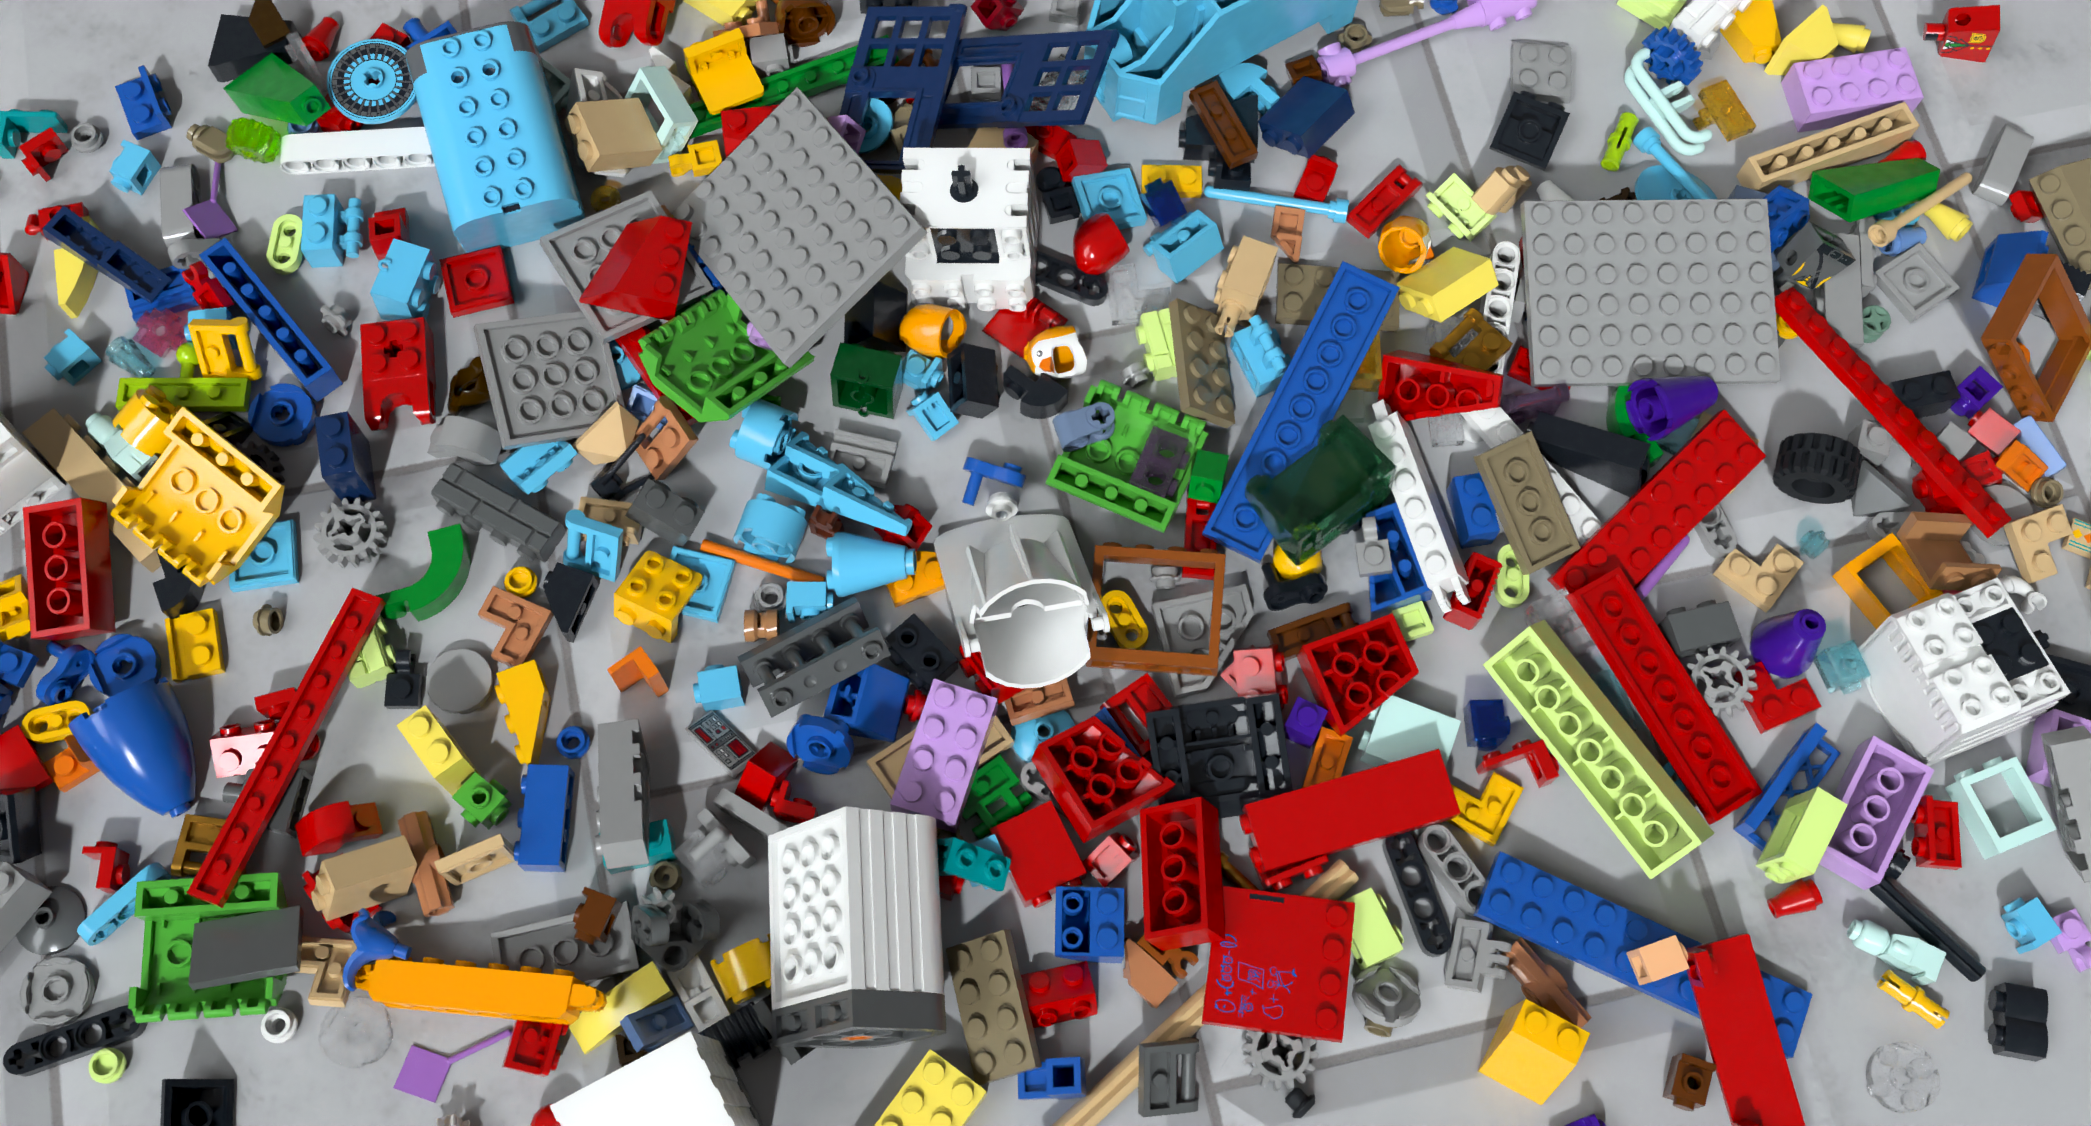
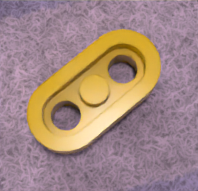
[1101,590,1149,650]
[21,700,93,744]

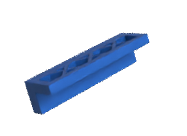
[1733,723,1841,852]

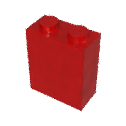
[990,800,1087,908]

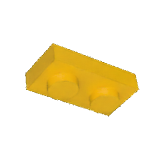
[1141,165,1202,198]

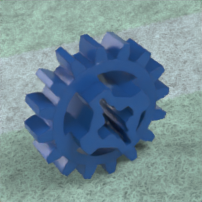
[1642,26,1703,86]

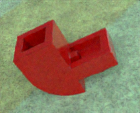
[368,208,412,261]
[295,801,383,857]

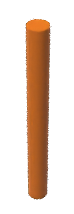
[700,539,826,582]

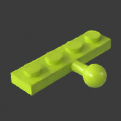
[115,342,252,412]

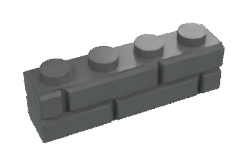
[431,463,566,562]

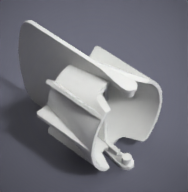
[934,514,1110,689]

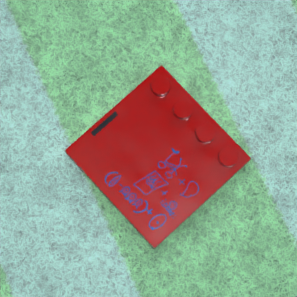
[1202,886,1355,1043]

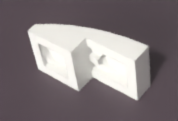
[649,46,694,105]
[667,954,730,1032]

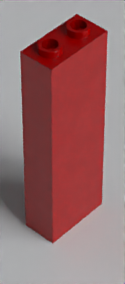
[1239,749,1461,874]

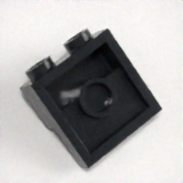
[1489,91,1570,171]

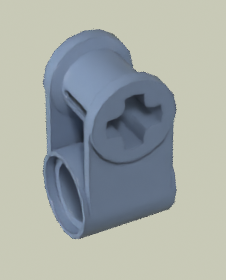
[1052,402,1115,452]

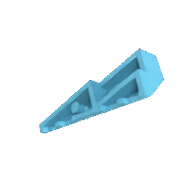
[765,431,913,537]

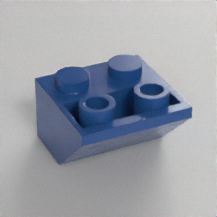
[1971,230,2049,307]
[823,664,910,743]
[1055,886,1124,963]

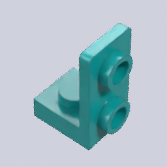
[0,109,68,159]
[937,837,1011,891]

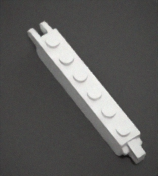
[1368,399,1471,614]

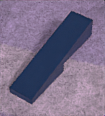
[43,206,172,304]

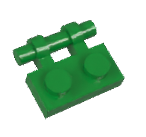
[962,755,1033,840]

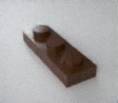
[1189,80,1258,169]

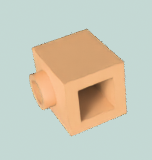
[1626,935,1690,986]

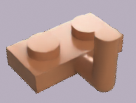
[713,0,779,40]

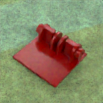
[982,297,1068,362]

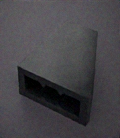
[208,14,302,82]
[1178,95,1258,163]

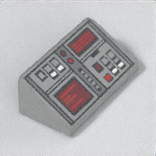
[686,710,756,779]

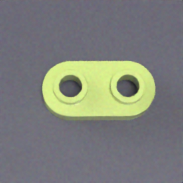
[266,214,303,275]
[1494,544,1529,608]

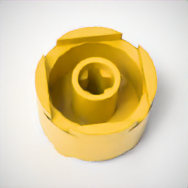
[112,385,182,457]
[710,933,771,1005]

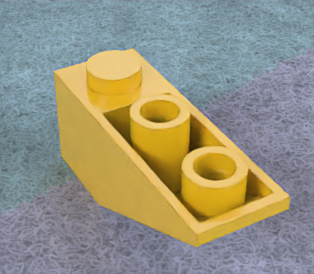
[494,659,551,766]

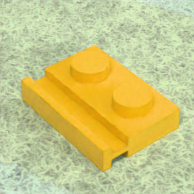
[165,608,225,684]

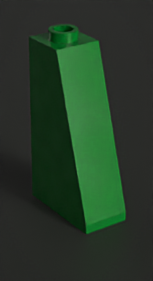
[223,53,331,126]
[1808,158,1940,223]

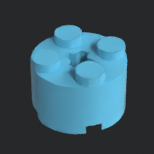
[729,399,798,470]
[733,493,808,563]

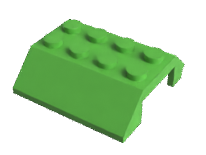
[638,289,815,422]
[1046,379,1209,533]
[128,872,288,1023]

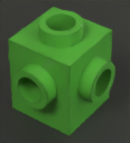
[452,772,512,830]

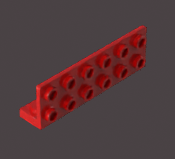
[1686,933,1805,1126]

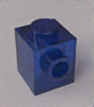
[1139,178,1187,227]
[1463,699,1511,751]

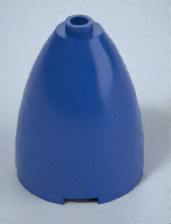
[68,676,197,818]

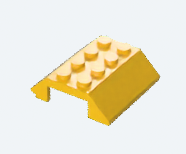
[110,406,285,587]

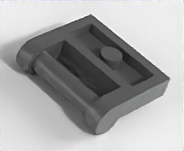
[1138,1037,1199,1117]

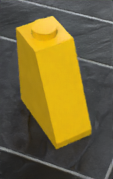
[1720,0,1782,64]

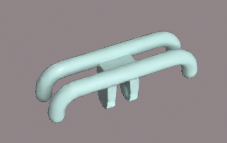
[1624,48,1713,156]

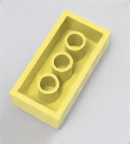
[874,1049,987,1126]

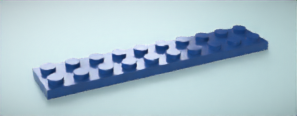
[1202,261,1400,564]
[1473,851,1813,1059]

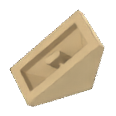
[571,401,639,465]

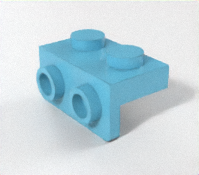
[500,441,578,494]

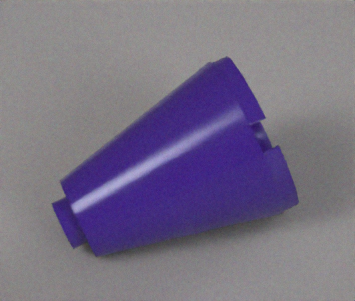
[1626,376,1718,441]
[1749,609,1826,679]

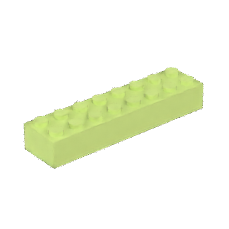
[1483,620,1715,880]

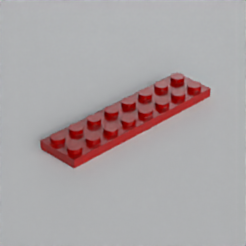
[1547,409,1766,605]
[1566,566,1763,825]

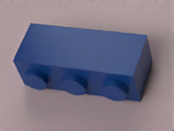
[514,764,575,872]

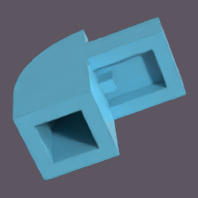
[1213,63,1280,115]

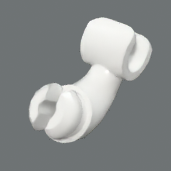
[1999,575,2047,614]

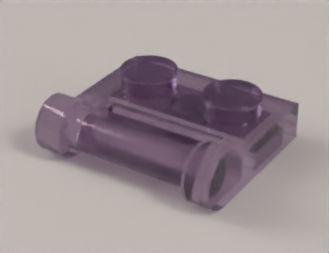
[1500,383,1570,425]

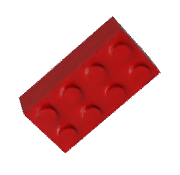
[23,497,116,641]
[1140,797,1225,951]

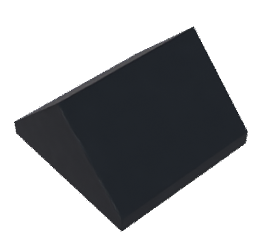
[844,281,907,352]
[0,786,42,864]
[160,1079,234,1126]

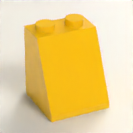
[1478,999,1590,1105]

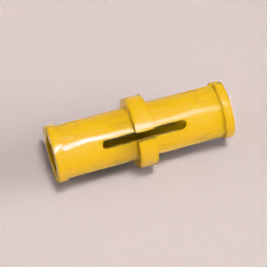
[1877,970,1950,1029]

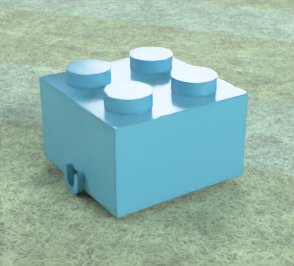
[370,238,441,321]

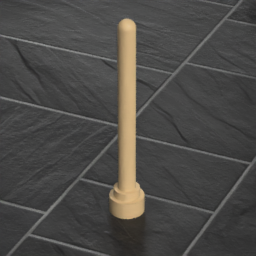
[1868,172,1973,247]

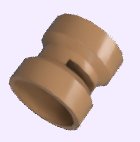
[744,609,780,642]

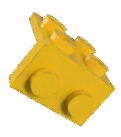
[683,28,764,115]
[614,551,702,644]

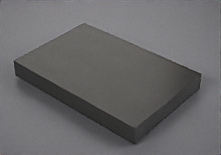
[188,905,304,990]

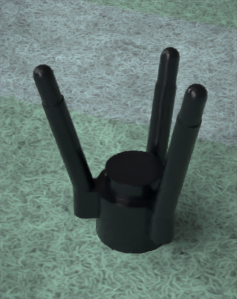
[589,433,654,501]

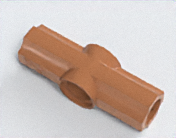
[397,810,455,917]
[1500,937,1592,1028]

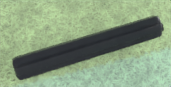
[1869,876,1986,982]

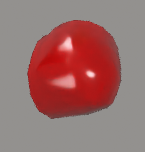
[1073,212,1130,275]

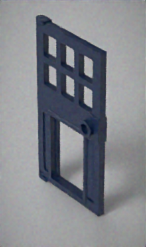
[839,4,967,174]
[937,29,1119,129]

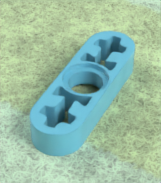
[77,862,171,946]

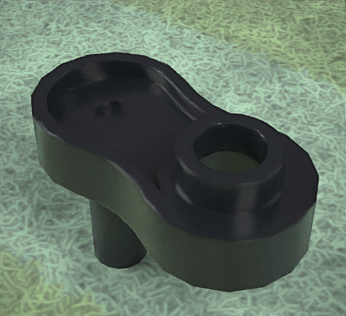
[1261,562,1328,611]

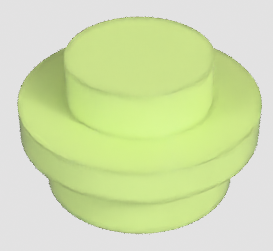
[89,1047,127,1084]

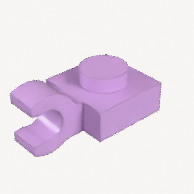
[2050,908,2091,973]

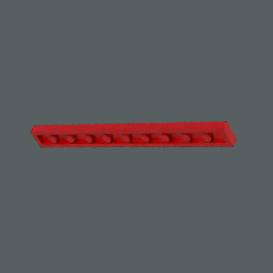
[1775,286,2012,538]
[187,587,386,908]

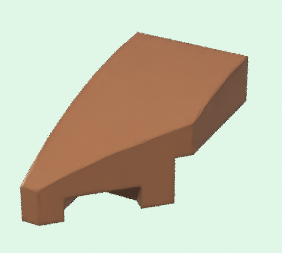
[1270,205,1305,263]
[1123,937,1178,1009]

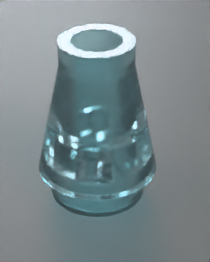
[105,336,156,378]

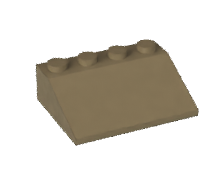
[2029,158,2091,291]

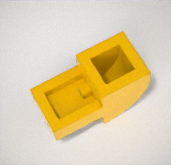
[0,574,31,642]

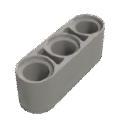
[1972,124,2034,207]
[160,164,203,248]
[1416,824,1486,916]

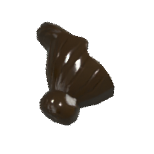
[447,356,491,416]

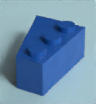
[1365,502,1432,621]

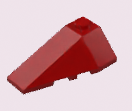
[1378,350,1504,421]

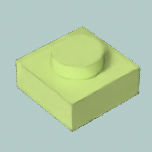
[1391,601,1434,642]

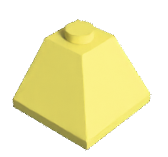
[1764,5,1839,76]

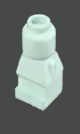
[85,413,158,484]
[1846,919,1946,986]

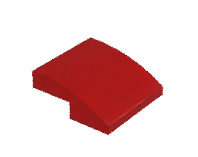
[0,725,54,792]

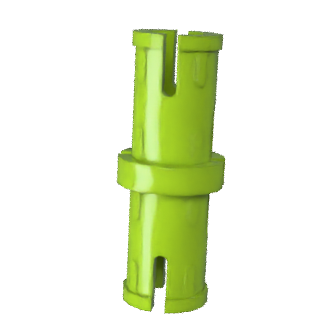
[1600,112,1639,171]

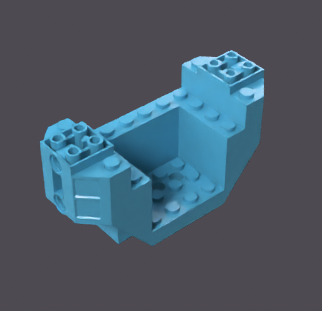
[1083,0,1358,125]

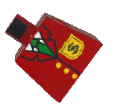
[1923,5,2000,62]

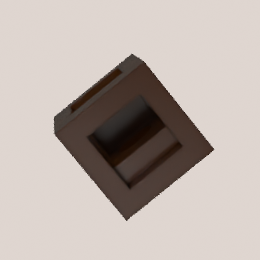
[573,887,622,945]
[1663,1053,1716,1112]

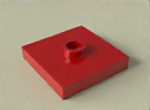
[439,245,514,318]

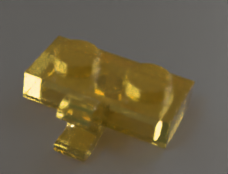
[1692,80,1756,142]

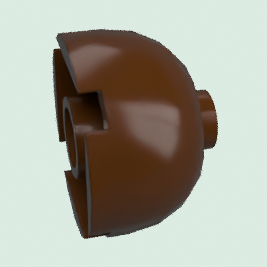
[775,0,836,47]

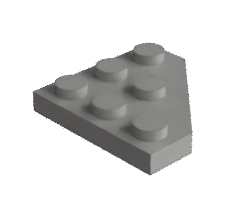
[1151,584,1254,699]

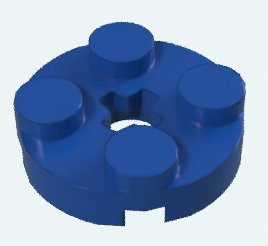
[248,383,316,447]
[89,634,162,697]
[787,714,855,775]

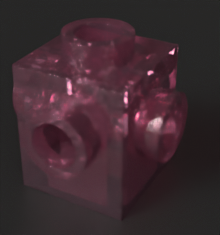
[132,308,186,359]

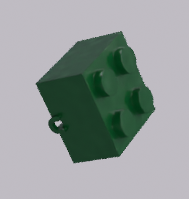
[830,342,903,419]

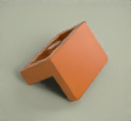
[607,646,669,698]

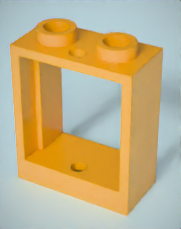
[1832,533,1943,629]

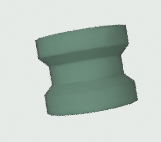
[1862,305,1891,343]

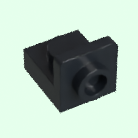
[1208,147,1251,191]

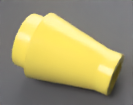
[1832,22,1872,54]
[1924,203,1973,242]

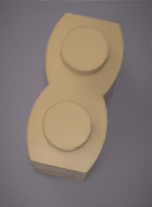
[1471,165,1532,215]

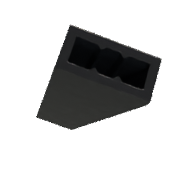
[1526,412,1651,497]

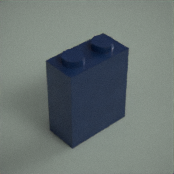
[1258,76,1355,159]
[314,411,377,504]

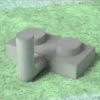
[689,807,757,869]

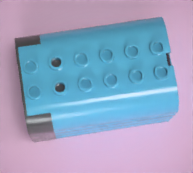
[405,21,586,253]

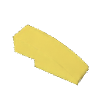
[54,216,101,319]
[569,961,674,1055]

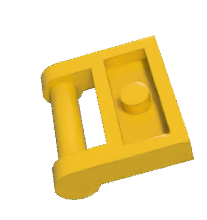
[188,317,263,381]

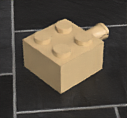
[1214,235,1278,337]

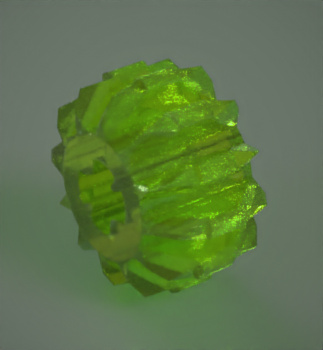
[225,117,281,164]

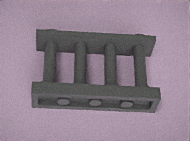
[738,597,891,718]

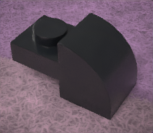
[1003,365,1068,419]
[153,549,204,619]

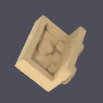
[578,496,643,547]

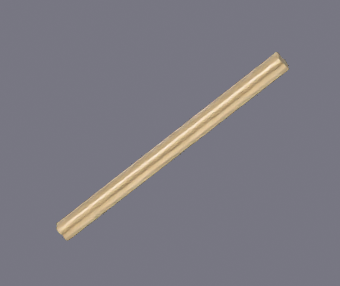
[1052,859,1359,1126]

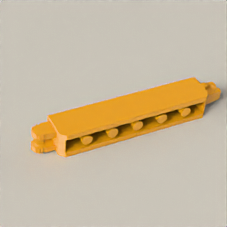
[355,956,608,1025]

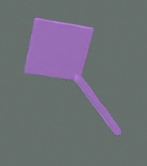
[182,162,238,239]
[393,1029,512,1103]

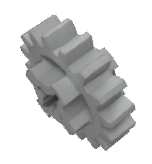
[313,498,388,568]
[1687,646,1758,719]
[1241,1030,1319,1091]

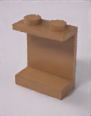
[1896,511,2002,591]

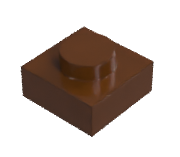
[1285,55,1323,86]

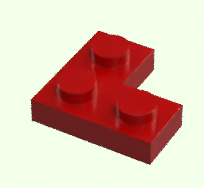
[1734,661,1822,734]

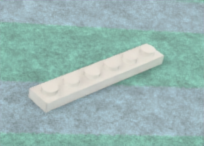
[1460,407,1603,546]

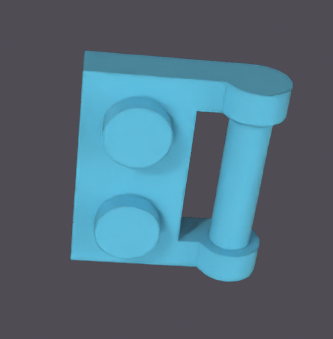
[509,0,589,53]
[563,509,624,582]

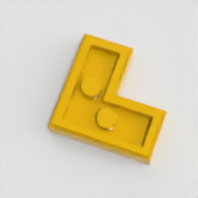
[1447,772,1524,847]

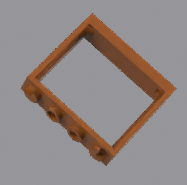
[1980,254,2091,422]
[1086,542,1226,676]

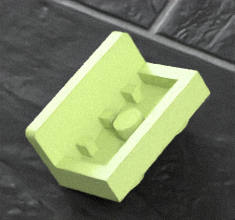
[1425,173,1497,242]

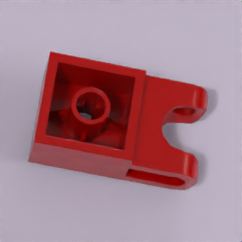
[599,0,676,48]
[360,317,436,431]

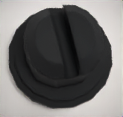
[1285,1087,1315,1118]

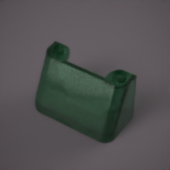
[1245,414,1397,566]

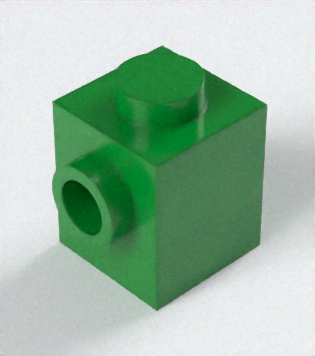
[1188,449,1229,504]

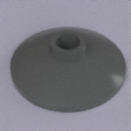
[16,886,86,955]

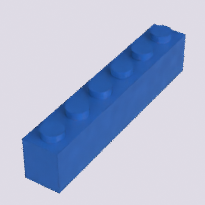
[199,238,343,402]

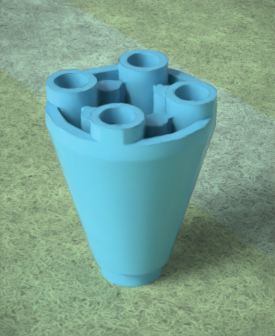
[826,532,917,597]

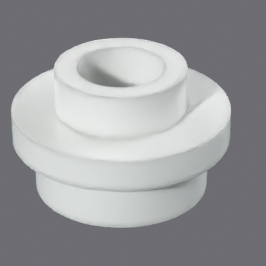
[986,492,1018,521]
[261,1007,298,1044]

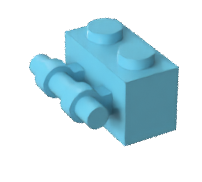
[301,194,364,268]
[1143,209,1224,284]
[1230,315,1292,398]

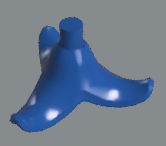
[342,908,412,992]

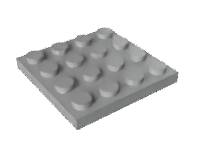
[540,190,714,345]
[473,311,625,450]

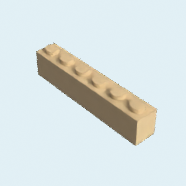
[1736,102,1920,194]
[22,408,163,573]

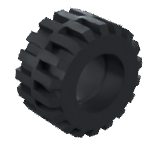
[1772,433,1863,504]

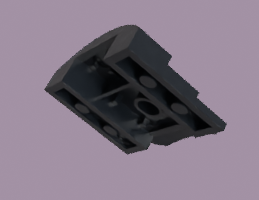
[1145,692,1293,819]

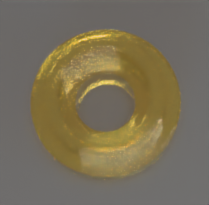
[590,186,621,213]

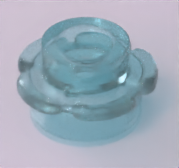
[1799,530,1830,559]

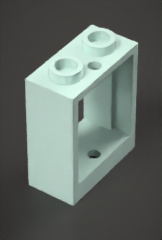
[624,66,698,164]
[1945,756,2057,860]

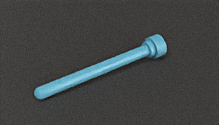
[1633,127,1712,199]
[1204,186,1349,224]

